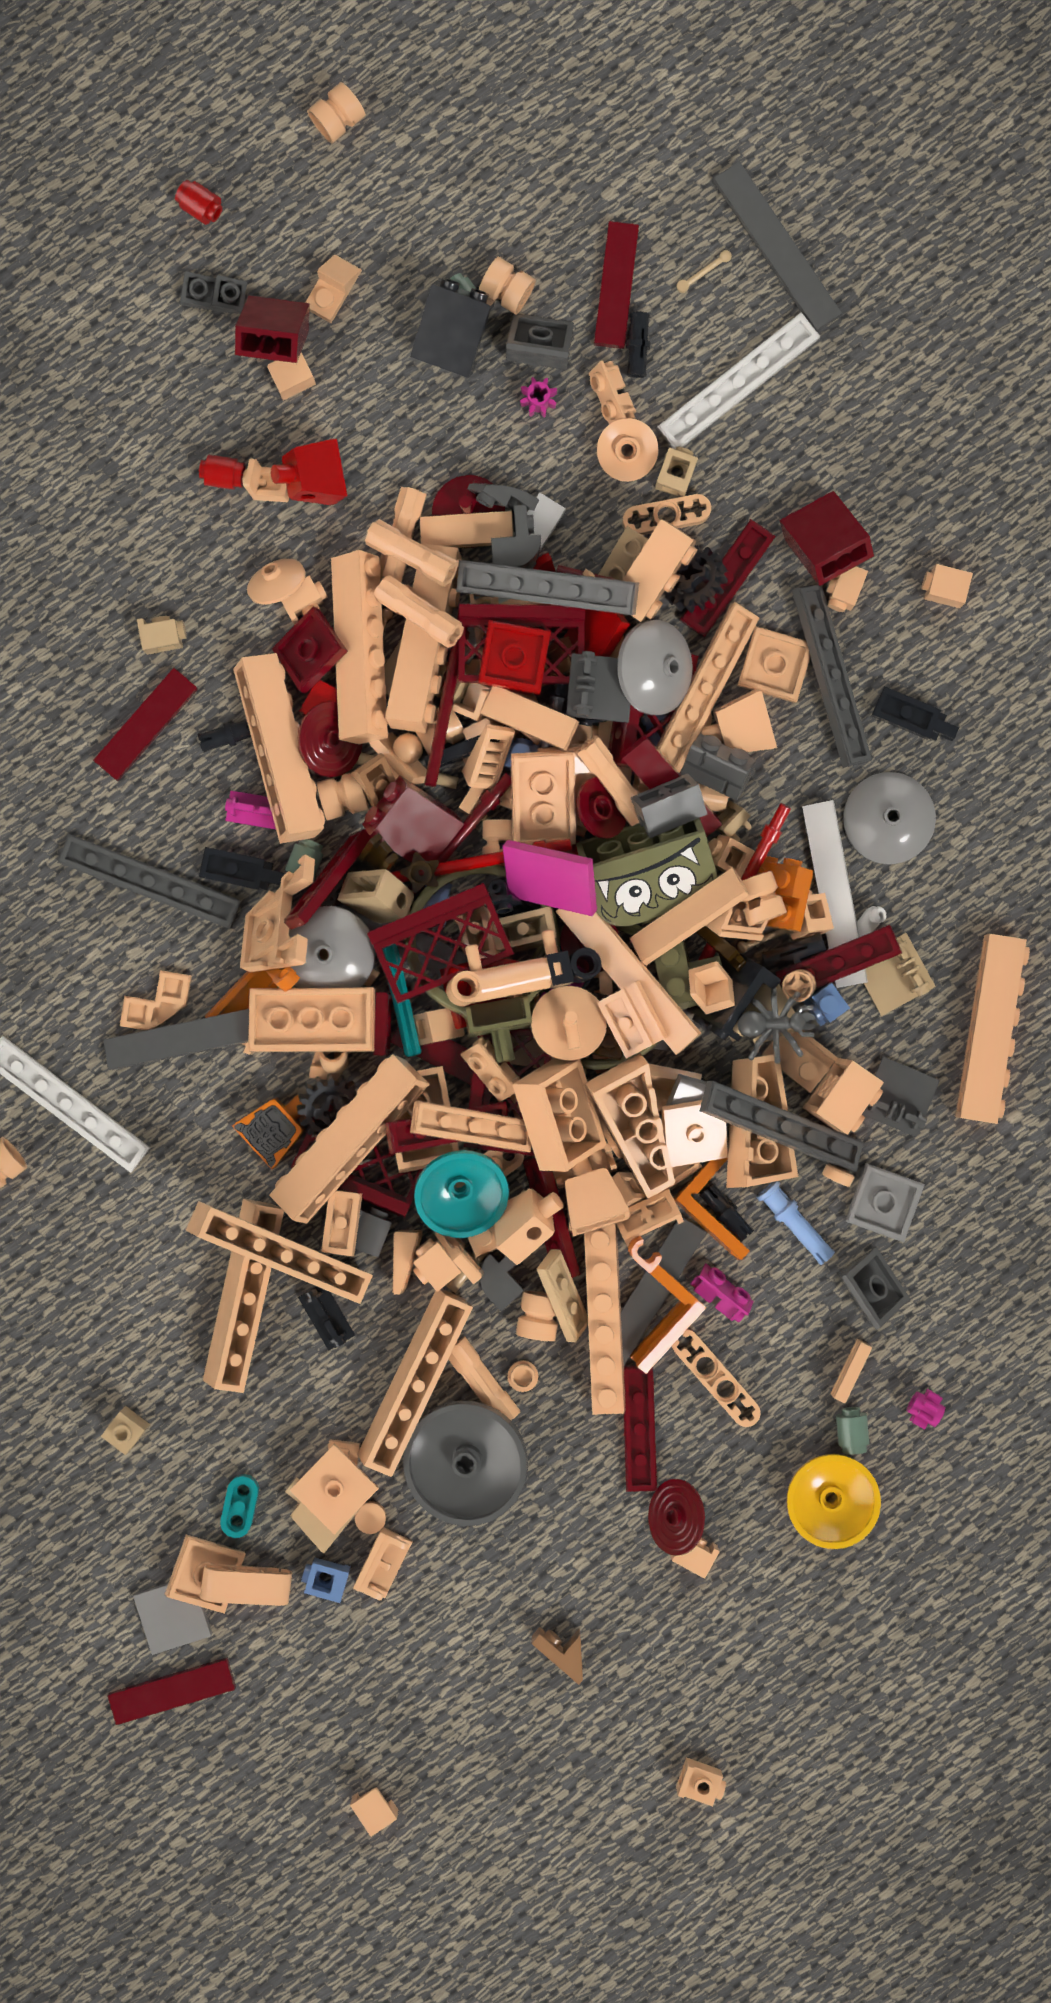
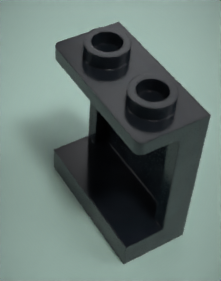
[410,278,495,378]
[687,954,781,1042]

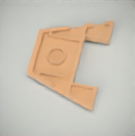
[240,854,315,972]

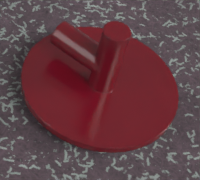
[432,475,505,548]
[298,702,363,777]
[648,1479,705,1556]

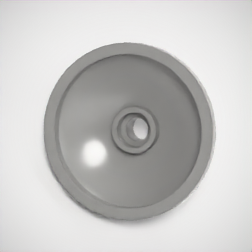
[618,620,692,715]
[843,772,936,864]
[289,906,375,988]

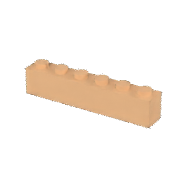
[385,543,462,733]
[331,550,388,745]
[233,653,325,844]
[955,934,1030,1124]
[269,1054,429,1224]
[203,1199,284,1393]
[186,1201,373,1304]
[584,1223,625,1415]
[357,1288,473,1477]

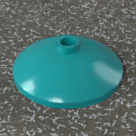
[414,1150,509,1238]

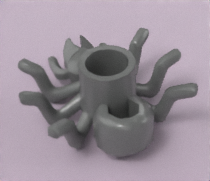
[737,988,816,1064]

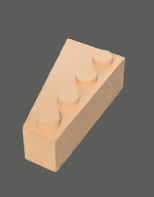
[585,1053,675,1198]
[726,1054,798,1188]

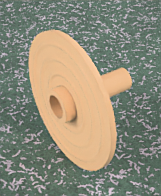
[531,986,607,1061]

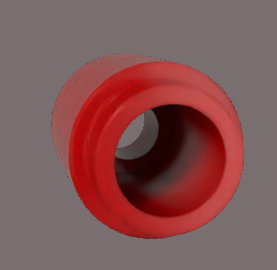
[175,180,223,225]
[199,454,246,490]

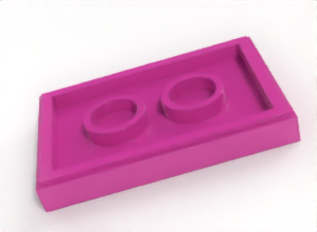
[503,840,597,916]

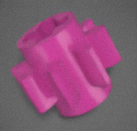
[520,377,557,417]
[906,1389,946,1430]

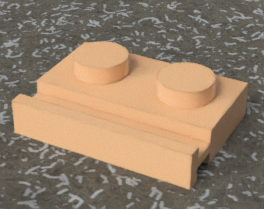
[597,981,668,1059]
[761,1030,838,1093]

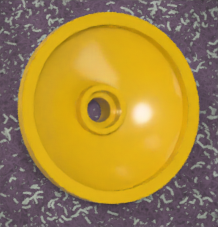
[787,1454,881,1549]

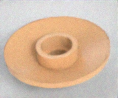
[597,418,658,482]
[247,559,305,605]

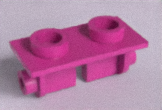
[225,791,276,829]
[690,1263,754,1323]

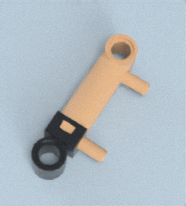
[446,930,602,1006]

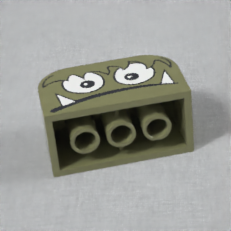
[576,818,717,926]

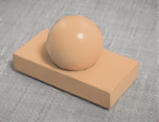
[369,732,427,785]

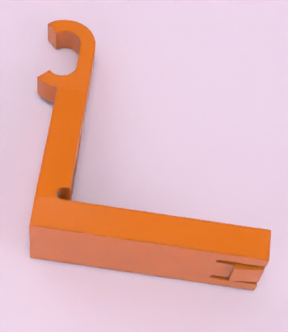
[205,967,300,1018]
[673,1158,750,1260]
[628,1236,706,1374]

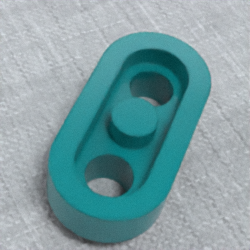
[220,1474,259,1538]

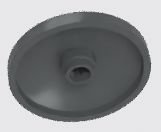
[403,1401,528,1526]

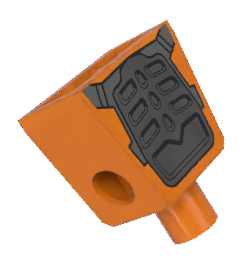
[232,1094,306,1169]

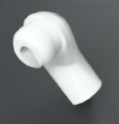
[857,906,886,937]

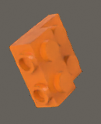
[757,856,813,932]

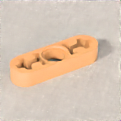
[623,494,711,535]

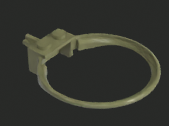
[405,865,560,1063]
[522,924,722,1070]

